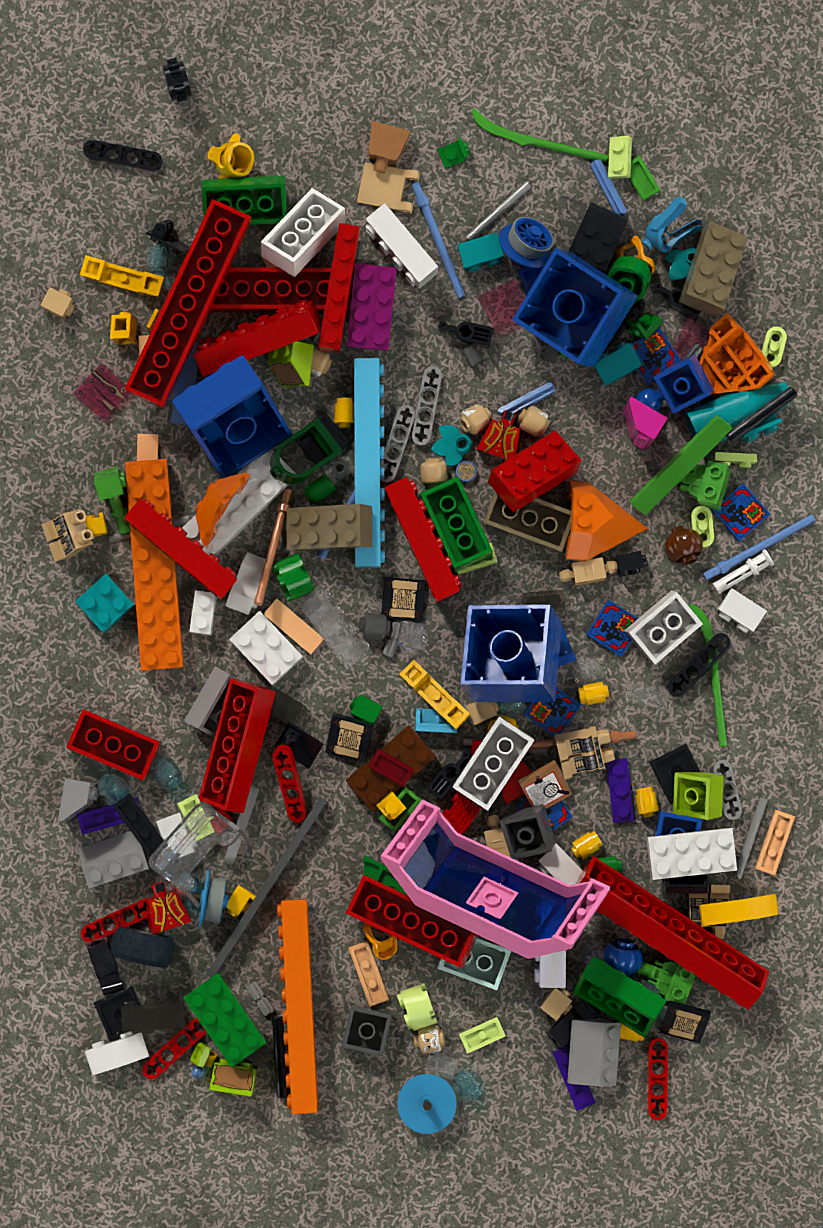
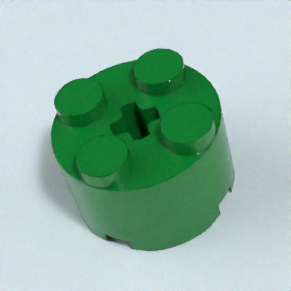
[608,256,651,304]
[272,553,315,602]

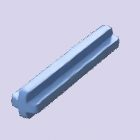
[590,159,627,215]
[498,382,556,418]

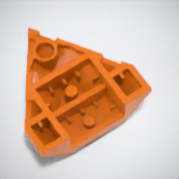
[699,313,775,395]
[195,473,251,548]
[566,480,648,562]

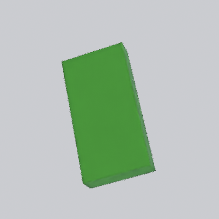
[629,155,661,202]

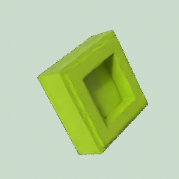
[190,1041,212,1068]

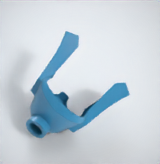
[642,197,702,253]

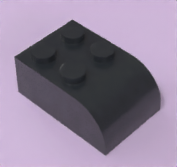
[569,202,629,273]

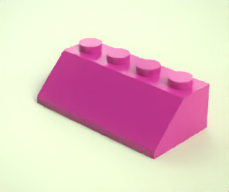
[623,396,667,450]

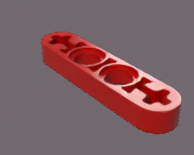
[272,745,308,823]
[81,898,147,942]
[142,1017,206,1079]
[648,1037,668,1121]

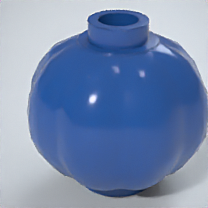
[604,938,643,976]

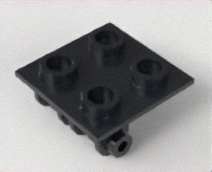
[146,219,190,254]
[274,722,324,769]

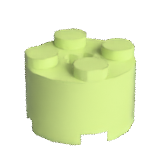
[397,983,438,1031]

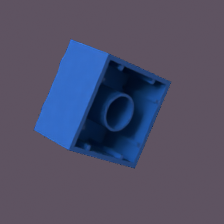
[512,248,638,367]
[172,355,293,478]
[460,604,562,702]

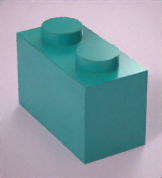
[457,232,504,273]
[595,342,644,386]

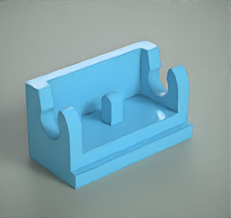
[415,708,457,733]

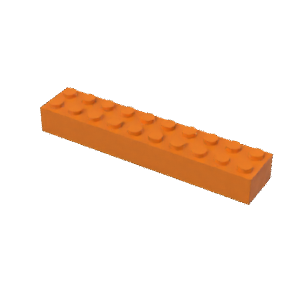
[125,459,184,671]
[277,898,318,1114]

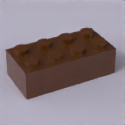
[346,725,436,812]

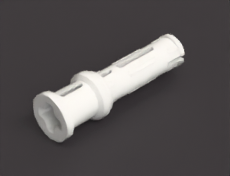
[712,549,774,594]

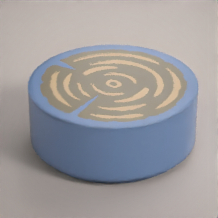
[456,461,477,482]

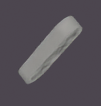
[713,760,742,820]

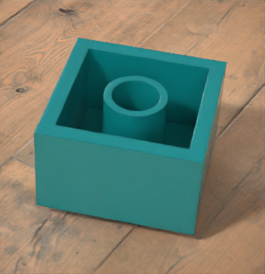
[75,574,136,633]

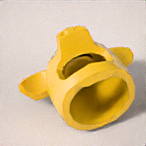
[207,133,254,179]

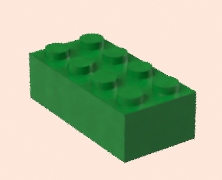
[201,176,288,225]
[420,477,493,573]
[573,956,666,1038]
[183,972,267,1068]

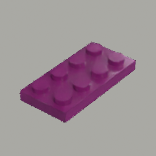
[347,264,397,351]

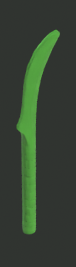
[472,108,609,163]
[688,604,727,747]

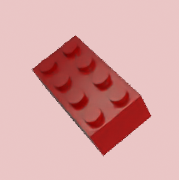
[488,430,582,513]
[66,709,162,781]

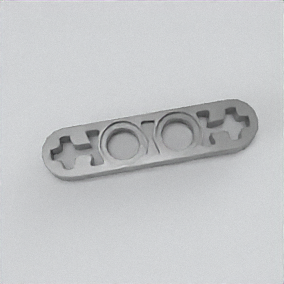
[412,366,442,446]
[380,405,415,483]
[223,784,260,864]

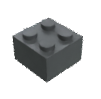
[499,804,556,859]
[342,1004,392,1056]

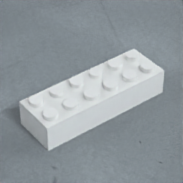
[182,449,296,556]

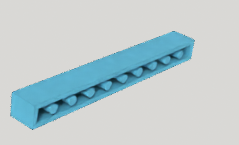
[354,358,385,568]

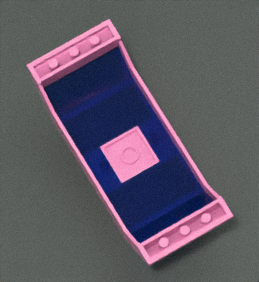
[381,800,610,959]

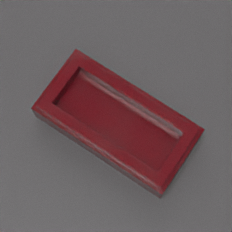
[368,749,415,787]

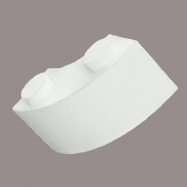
[226,552,266,615]
[85,1031,149,1075]

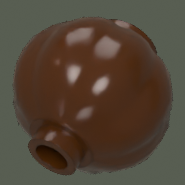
[665,526,703,566]

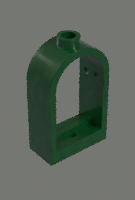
[270,418,343,485]

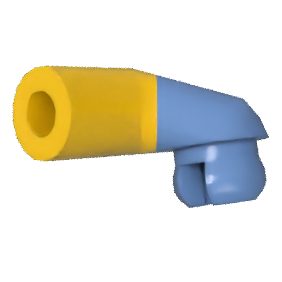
[191,1050,217,1079]

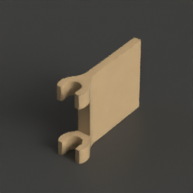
[357,162,420,214]

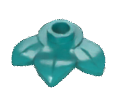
[665,248,696,281]
[431,425,472,466]

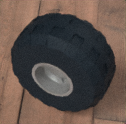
[110,926,175,968]

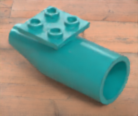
[684,382,793,444]

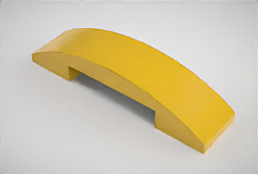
[80,255,165,297]
[399,660,471,729]
[699,894,779,926]

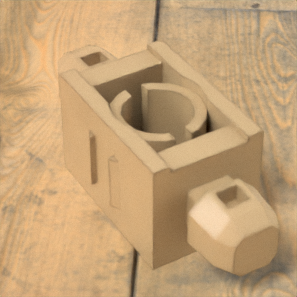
[559,557,618,586]
[484,815,511,858]

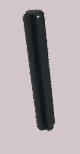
[726,387,797,443]
[272,1016,288,1098]

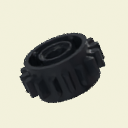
[163,58,192,104]

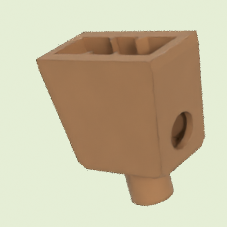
[369,121,410,174]

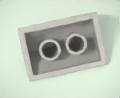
[184,666,239,738]
[58,778,99,821]
[78,831,151,889]
[567,1019,621,1087]

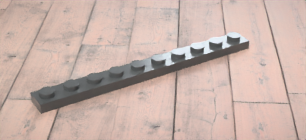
[206,797,328,978]

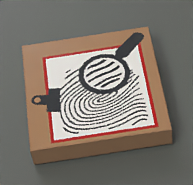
[518,760,572,809]

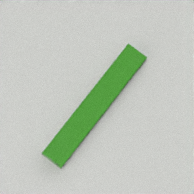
[630,414,733,515]

